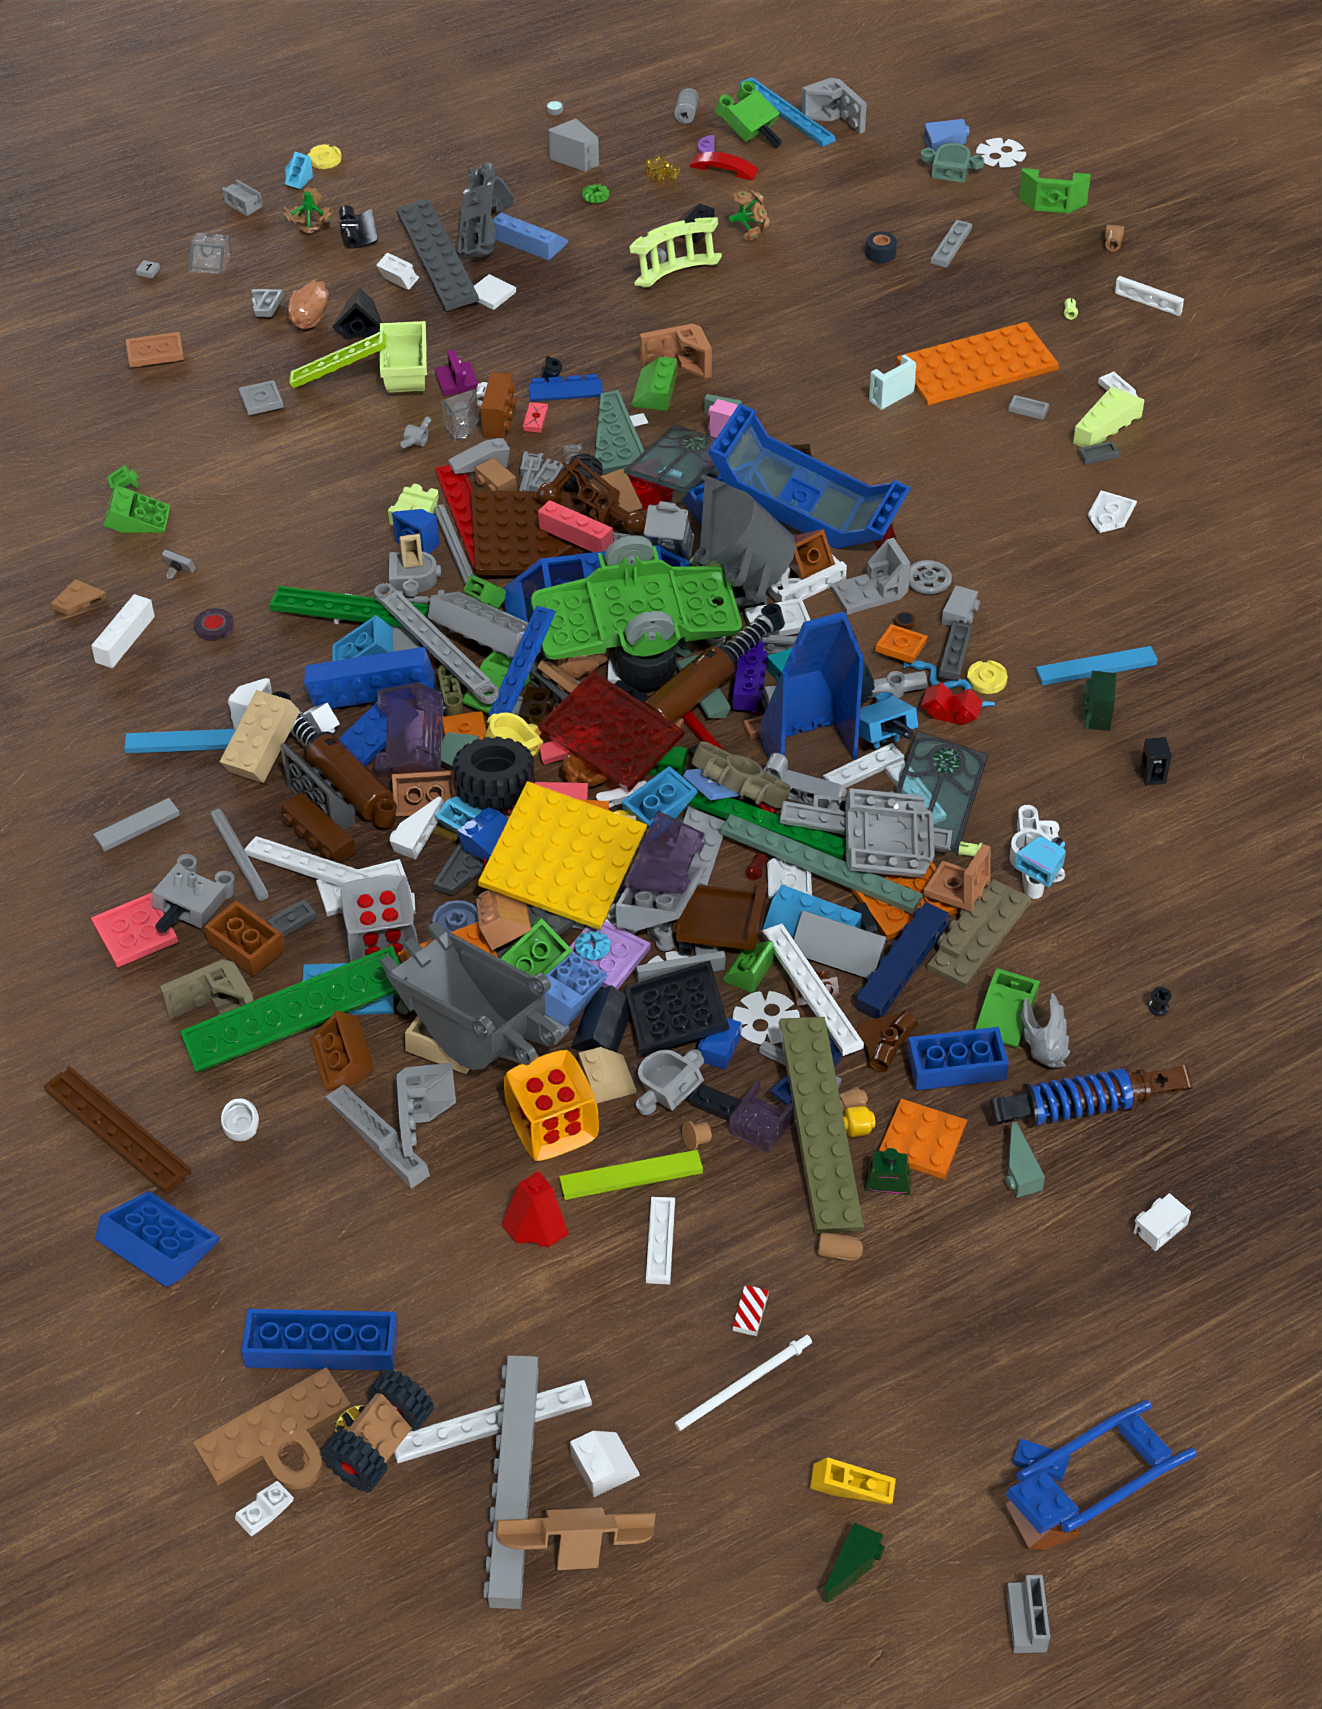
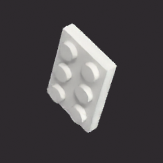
[744,598,810,636]

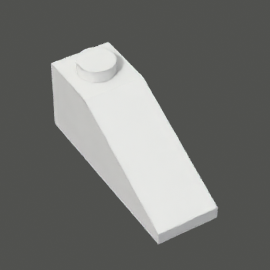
[390,797,444,860]

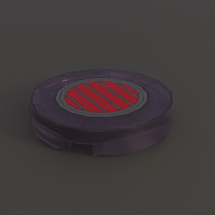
[194,608,234,641]

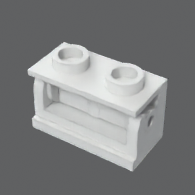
[376,253,419,290]
[1134,1193,1191,1251]

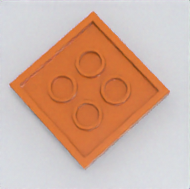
[879,1099,967,1179]

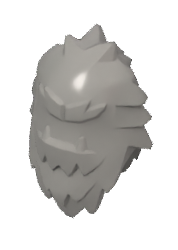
[1021,993,1070,1068]

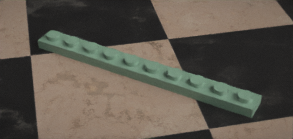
[721,814,923,914]

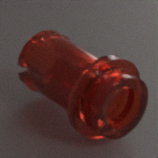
[746,853,768,880]

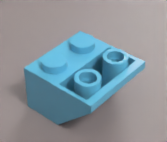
[435,796,499,836]

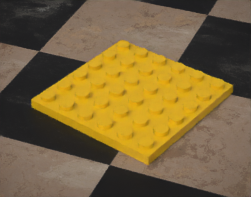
[478,781,647,930]

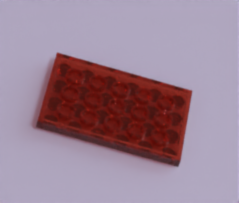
[538,671,685,792]

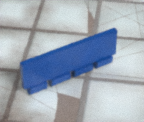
[529,374,603,402]

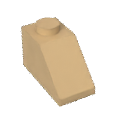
[399,534,423,568]

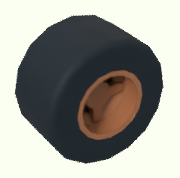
[865,231,897,263]

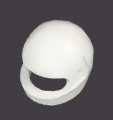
[221,1098,259,1142]

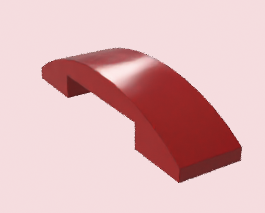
[690,152,758,181]

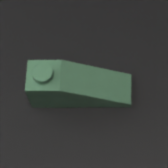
[1006,1122,1045,1198]

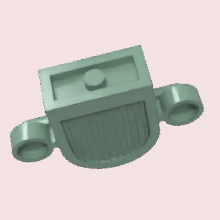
[921,143,984,183]

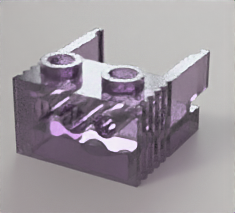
[729,1080,794,1153]

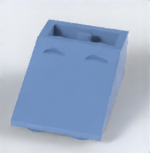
[538,952,609,1027]

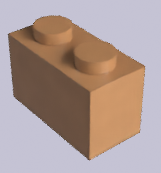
[475,458,517,491]

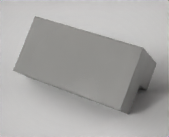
[1006,1575,1050,1653]

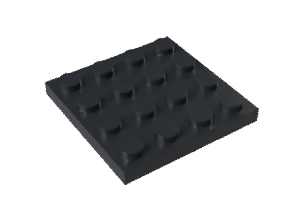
[625,960,730,1056]

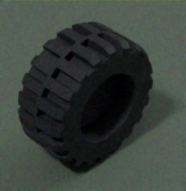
[453,736,535,810]

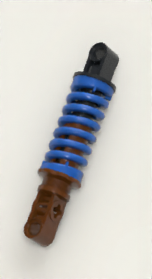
[989,1065,1193,1128]

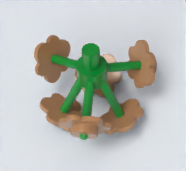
[283,187,333,234]
[729,190,770,241]

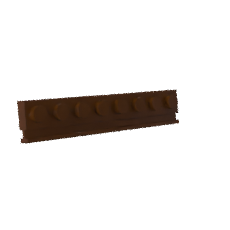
[43,1066,192,1194]

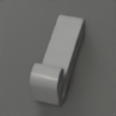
[763,753,847,805]

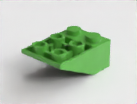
[103,485,170,533]
[462,651,530,713]
[976,968,1040,1048]

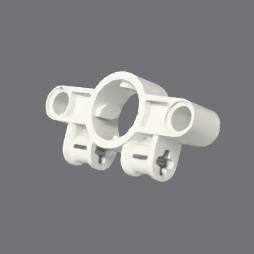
[1009,805,1065,899]

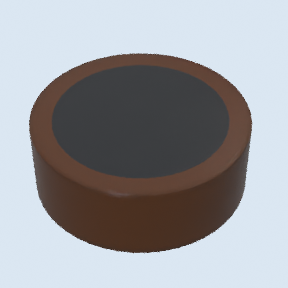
[895,611,915,630]

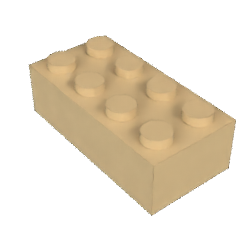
[220,690,300,783]

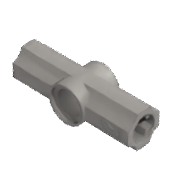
[867,671,928,698]

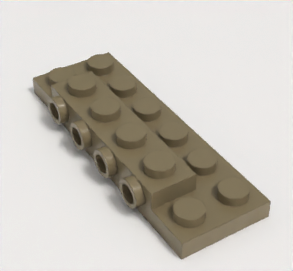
[927,879,1031,989]

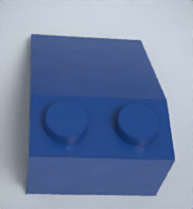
[457,807,508,862]

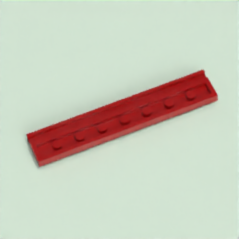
[435,465,475,572]

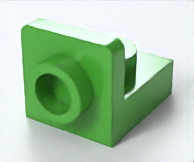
[107,465,140,491]

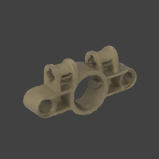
[691,742,791,808]

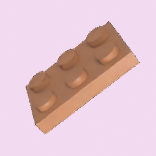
[126,332,184,367]

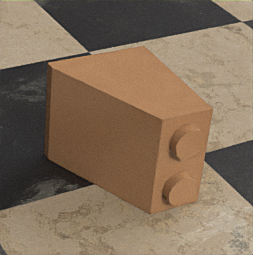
[587,468,643,527]

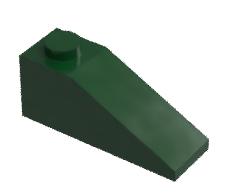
[823,1523,885,1603]

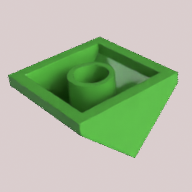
[723,940,774,993]

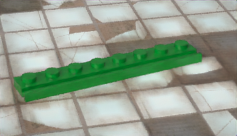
[269,586,429,628]

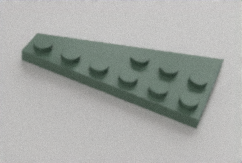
[595,390,648,475]

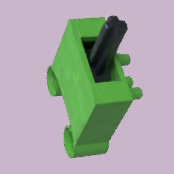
[714,80,782,148]

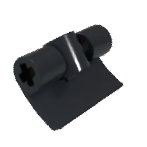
[339,205,378,249]

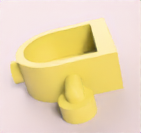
[485,713,543,757]

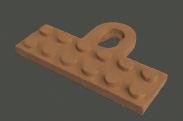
[193,1367,351,1489]

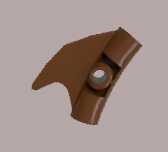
[855,1011,918,1072]

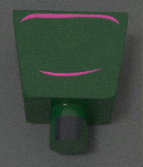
[865,1148,912,1195]

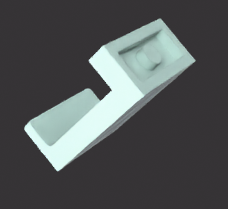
[869,355,916,410]

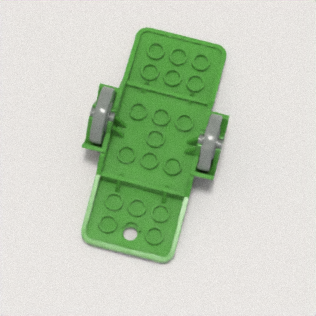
[531,536,742,660]

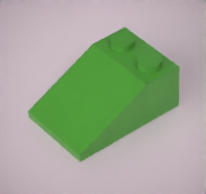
[499,917,573,982]

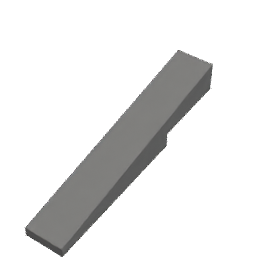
[325,1084,430,1189]

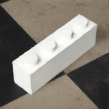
[91,594,155,668]

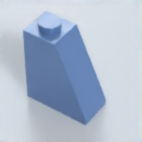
[924,119,969,152]

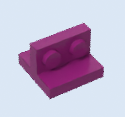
[434,350,478,396]

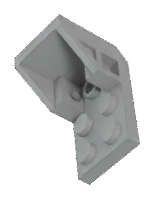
[802,78,867,134]
[831,538,910,615]
[397,1063,456,1157]

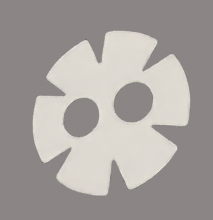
[976,138,1026,167]
[733,991,800,1044]

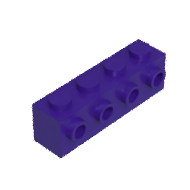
[733,642,768,711]

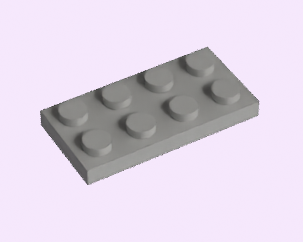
[670,807,725,886]

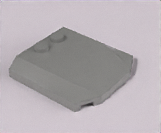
[845,788,935,878]

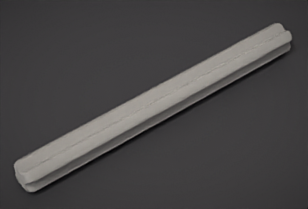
[434,505,473,584]
[211,809,269,901]

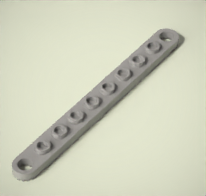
[374,583,499,704]

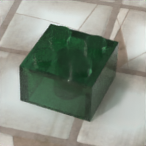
[1082,671,1116,731]

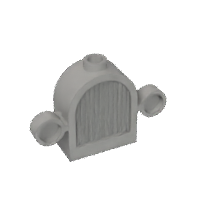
[389,552,441,597]
[636,1050,704,1115]

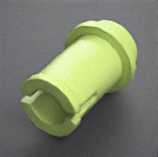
[1064,298,1078,320]
[958,841,983,857]

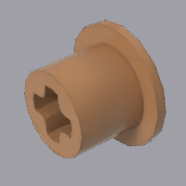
[682,1121,712,1151]

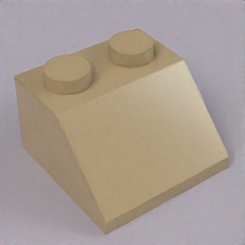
[579,1047,636,1103]

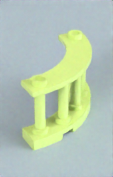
[630,218,722,287]

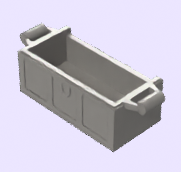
[644,501,695,561]

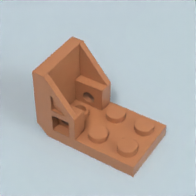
[640,324,712,379]

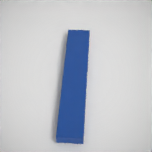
[488,606,556,716]

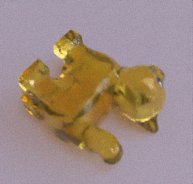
[645,155,680,183]

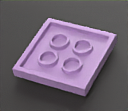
[561,921,651,989]

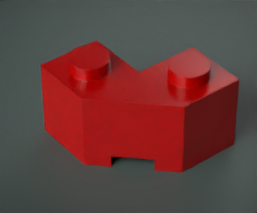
[920,682,983,725]

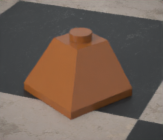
[790,529,835,580]

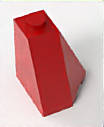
[502,1171,568,1247]

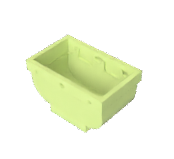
[380,321,427,393]

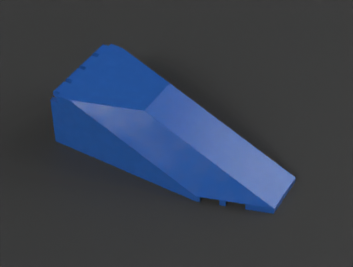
[759,612,864,760]

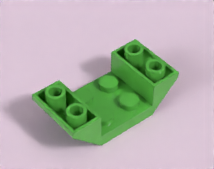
[1019,168,1091,213]

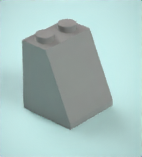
[548,118,599,172]

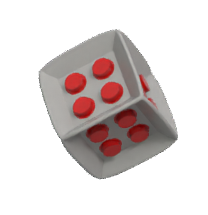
[341,875,418,964]

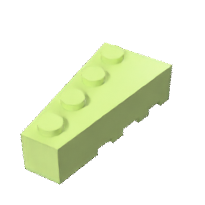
[1073,386,1144,447]

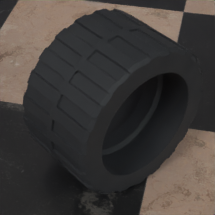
[615,644,677,689]

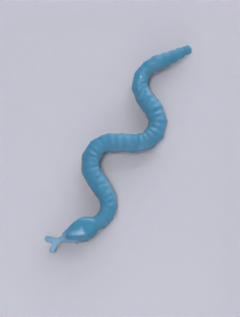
[903,660,995,707]

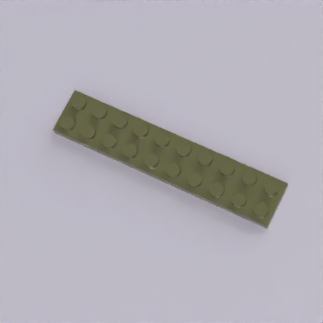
[779,1017,864,1233]

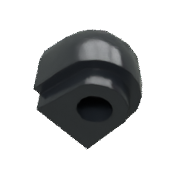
[541,356,562,380]

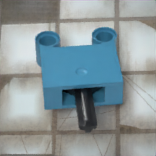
[859,692,918,749]

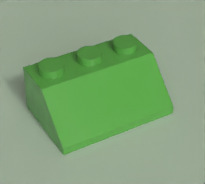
[632,357,677,411]

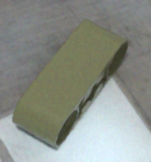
[438,665,464,716]

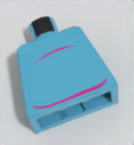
[1014,837,1066,887]

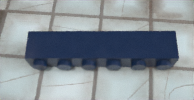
[855,902,949,1019]

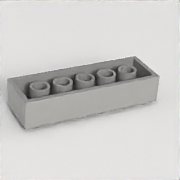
[428,592,542,659]

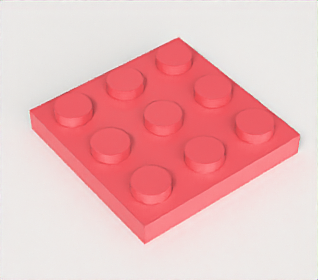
[91,893,178,968]

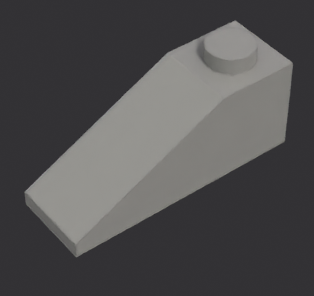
[448,438,510,474]

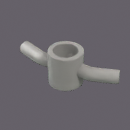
[400,416,432,448]

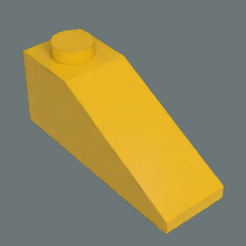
[810,1457,896,1505]

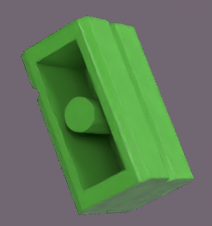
[464,574,506,608]

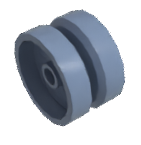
[432,900,479,932]

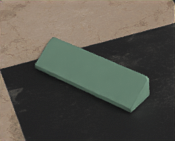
[676,654,730,719]

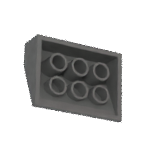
[280,743,356,830]

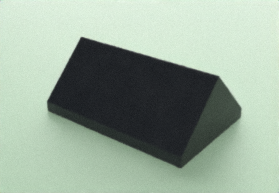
[572,985,631,1053]

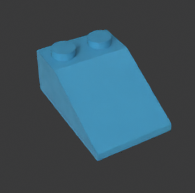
[332,615,393,661]
[622,766,698,841]

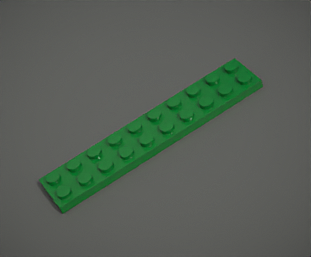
[180,946,400,1074]

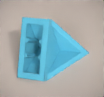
[285,152,313,189]

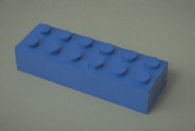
[304,647,435,708]
[241,1309,398,1370]

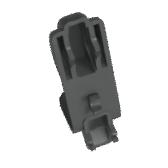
[458,163,514,258]

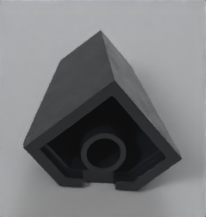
[332,288,382,339]

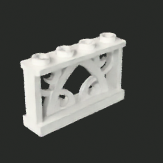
[766,555,847,602]

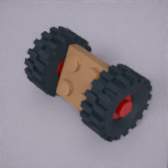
[320,1369,434,1492]

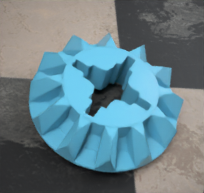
[575,929,611,960]

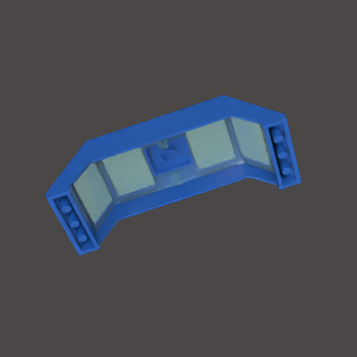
[708,403,911,549]

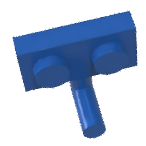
[1013,1438,1070,1482]

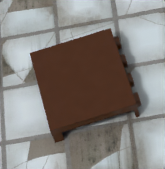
[673,881,767,951]

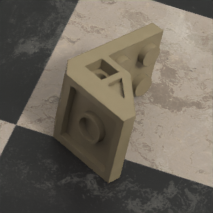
[159,960,254,1019]

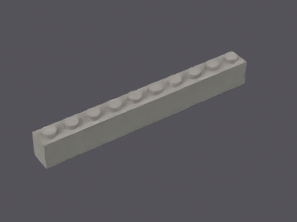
[484,1356,539,1609]

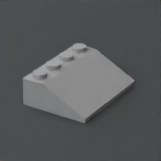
[615,857,707,930]

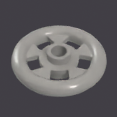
[909,560,952,595]

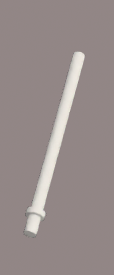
[674,1335,812,1431]

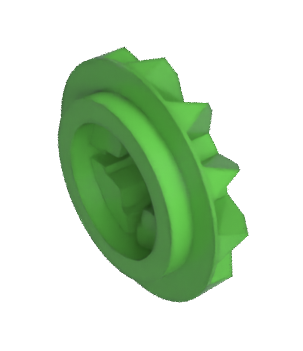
[582,184,609,203]

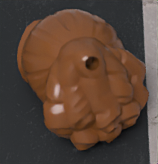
[562,753,611,787]

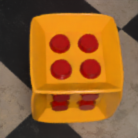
[504,1050,599,1161]

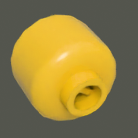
[843,1106,875,1138]

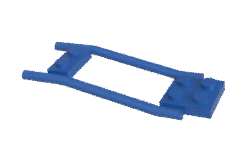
[1006,1400,1197,1534]

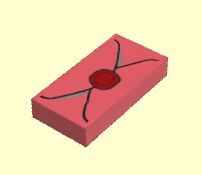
[523,402,548,433]

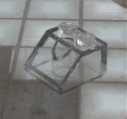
[189,233,232,274]
[442,389,479,442]

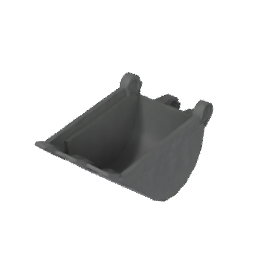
[693,475,796,604]
[380,921,562,1070]

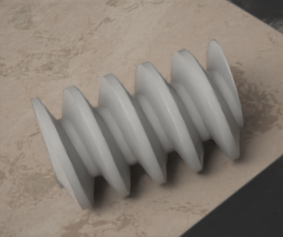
[674,88,699,124]

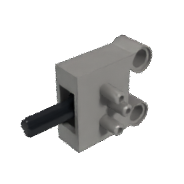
[152,854,234,934]

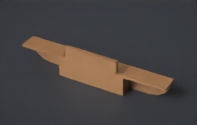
[496,1508,656,1570]

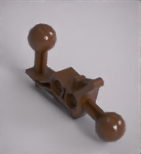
[538,458,647,535]

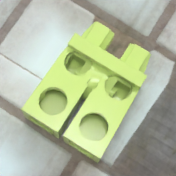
[388,484,439,525]

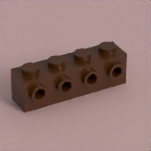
[281,792,356,863]

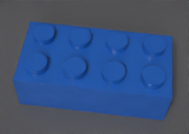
[907,1027,1009,1090]

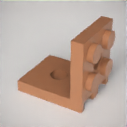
[924,844,991,912]

